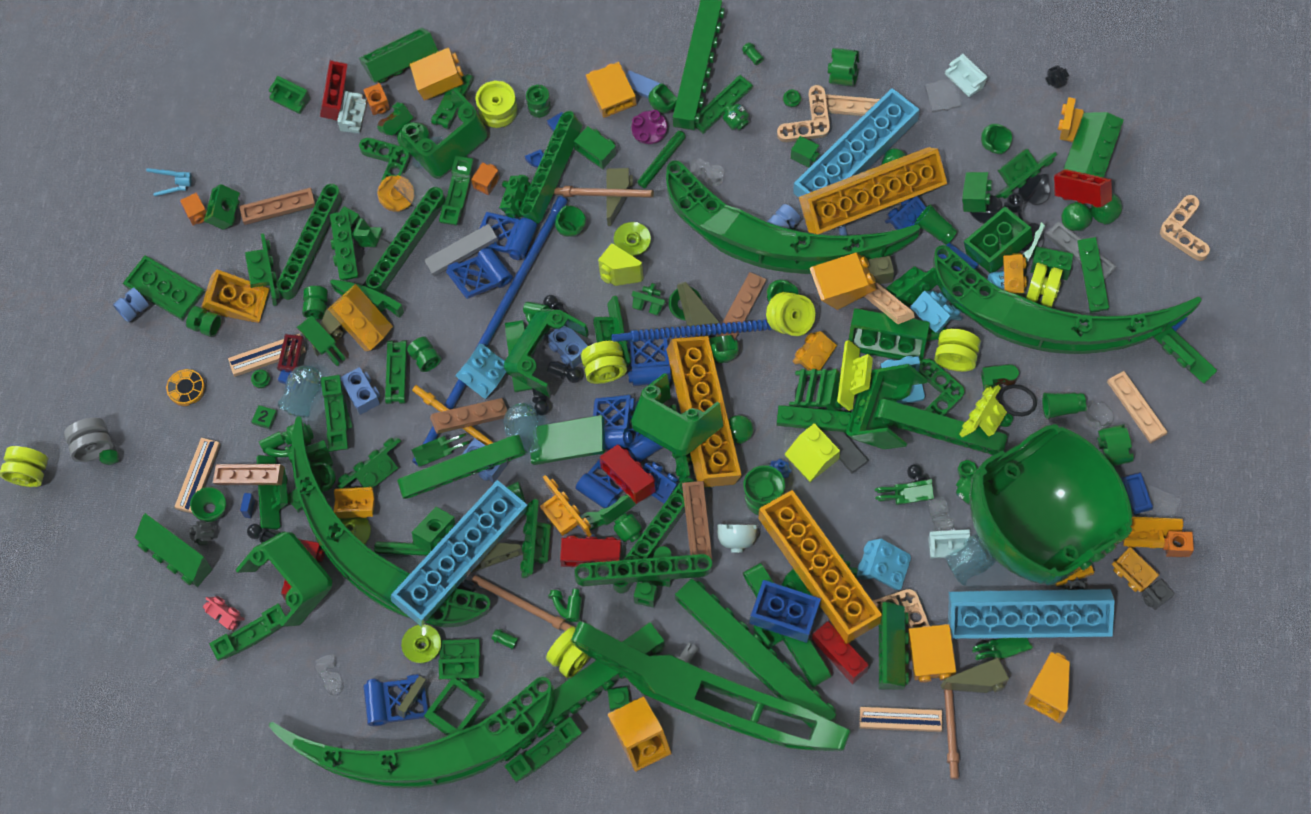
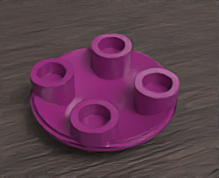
[631,110,667,144]

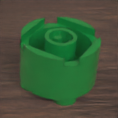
[828,48,860,86]
[1097,424,1134,466]

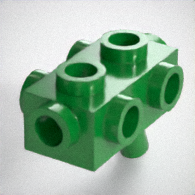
[499,174,531,218]

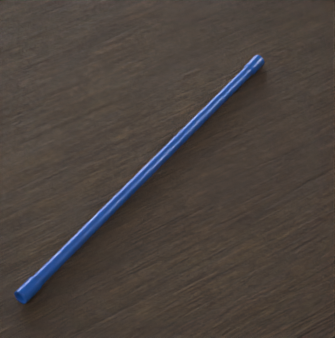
[412,196,568,467]

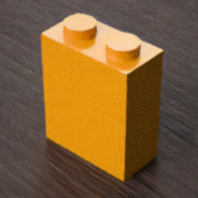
[410,47,464,101]
[586,62,637,118]
[908,624,956,683]

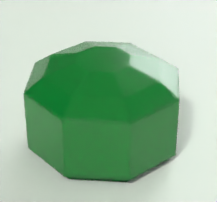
[99,450,119,465]
[957,460,977,478]

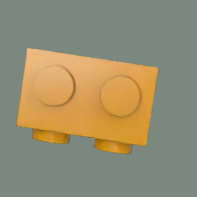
[1058,97,1084,142]
[1003,253,1027,293]
[793,331,837,371]
[333,487,375,519]
[1112,547,1160,592]

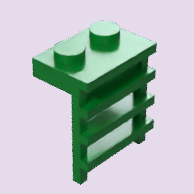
[789,369,843,411]

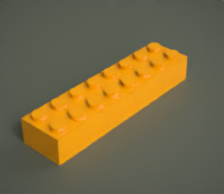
[799,147,947,234]
[666,336,741,487]
[758,490,882,644]

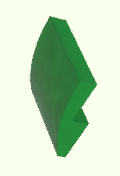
[439,639,480,680]

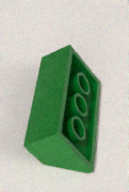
[359,27,439,83]
[1063,112,1124,178]
[848,308,930,361]
[134,513,213,588]
[879,602,909,690]

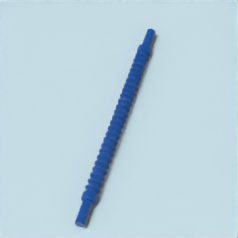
[612,319,773,342]

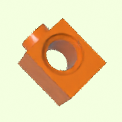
[363,83,390,116]
[471,162,500,195]
[180,193,206,226]
[1162,531,1194,557]

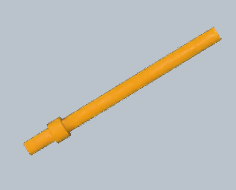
[412,385,494,445]

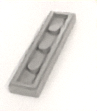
[1046,221,1116,281]
[424,224,498,276]

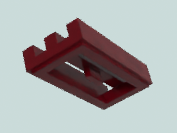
[277,334,304,373]

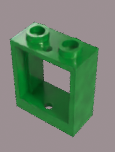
[424,677,487,736]

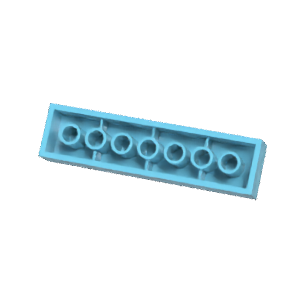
[793,88,920,198]
[391,480,527,626]
[948,589,1115,639]

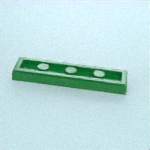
[695,75,753,134]

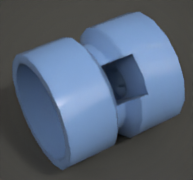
[767,204,801,230]
[113,288,149,323]

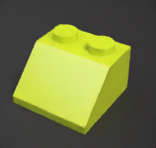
[598,243,643,286]
[785,423,840,482]

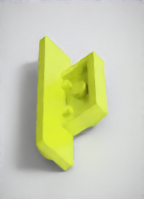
[837,340,873,411]
[959,385,1007,437]

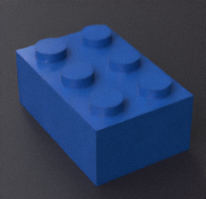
[749,580,821,643]

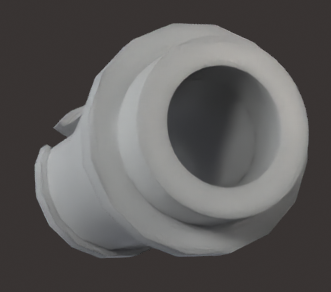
[677,643,698,664]

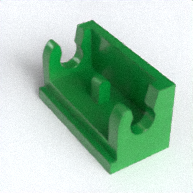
[269,75,311,114]

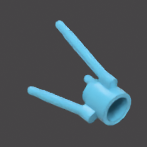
[146,168,192,196]

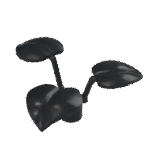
[970,174,1050,252]

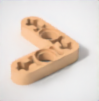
[777,85,830,142]
[1160,195,1210,261]
[873,589,929,628]

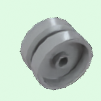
[64,418,113,462]

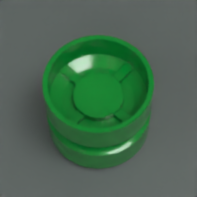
[743,465,785,515]

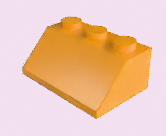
[328,284,393,351]

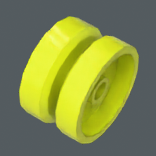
[475,81,518,128]
[1026,263,1063,308]
[766,292,816,336]
[934,329,981,372]
[580,341,627,384]
[0,446,48,487]
[546,626,591,678]

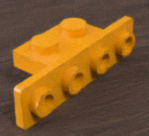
[539,475,592,537]
[1123,517,1184,548]

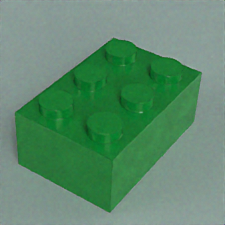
[964,207,1033,273]

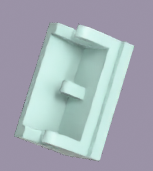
[945,54,988,97]
[337,91,367,133]
[928,530,971,559]

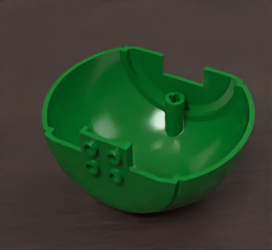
[969,424,1132,586]

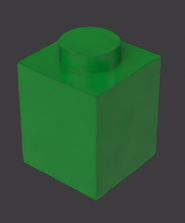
[791,136,820,168]

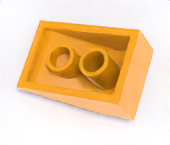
[201,269,269,323]

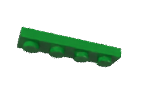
[1077,237,1109,313]
[776,405,852,433]

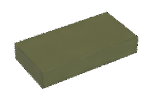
[398,676,426,718]

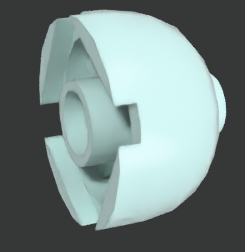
[717,525,757,553]

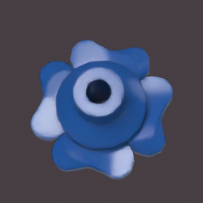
[769,459,792,478]

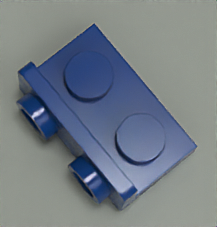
[885,196,926,230]
[643,462,680,504]

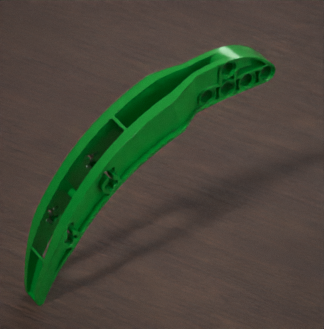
[666,160,920,274]
[933,245,1201,354]
[292,416,491,627]
[571,621,851,751]
[269,677,554,788]

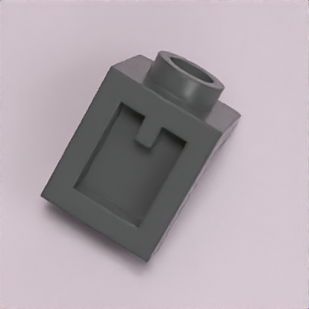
[1142,579,1174,610]

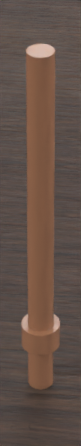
[553,186,654,197]
[472,575,572,631]
[944,689,960,780]

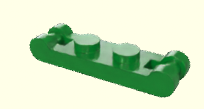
[431,74,474,129]
[385,340,408,404]

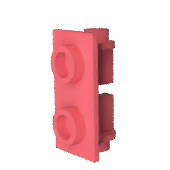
[203,596,245,631]

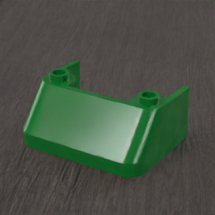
[400,88,487,179]
[504,309,589,397]
[846,364,928,450]
[631,373,723,456]
[235,532,332,627]

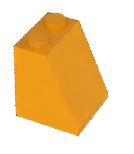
[810,253,876,310]
[1024,652,1070,723]
[608,696,671,772]

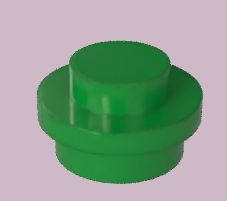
[783,89,801,107]
[251,370,270,388]

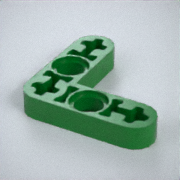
[359,138,410,183]
[919,359,964,416]

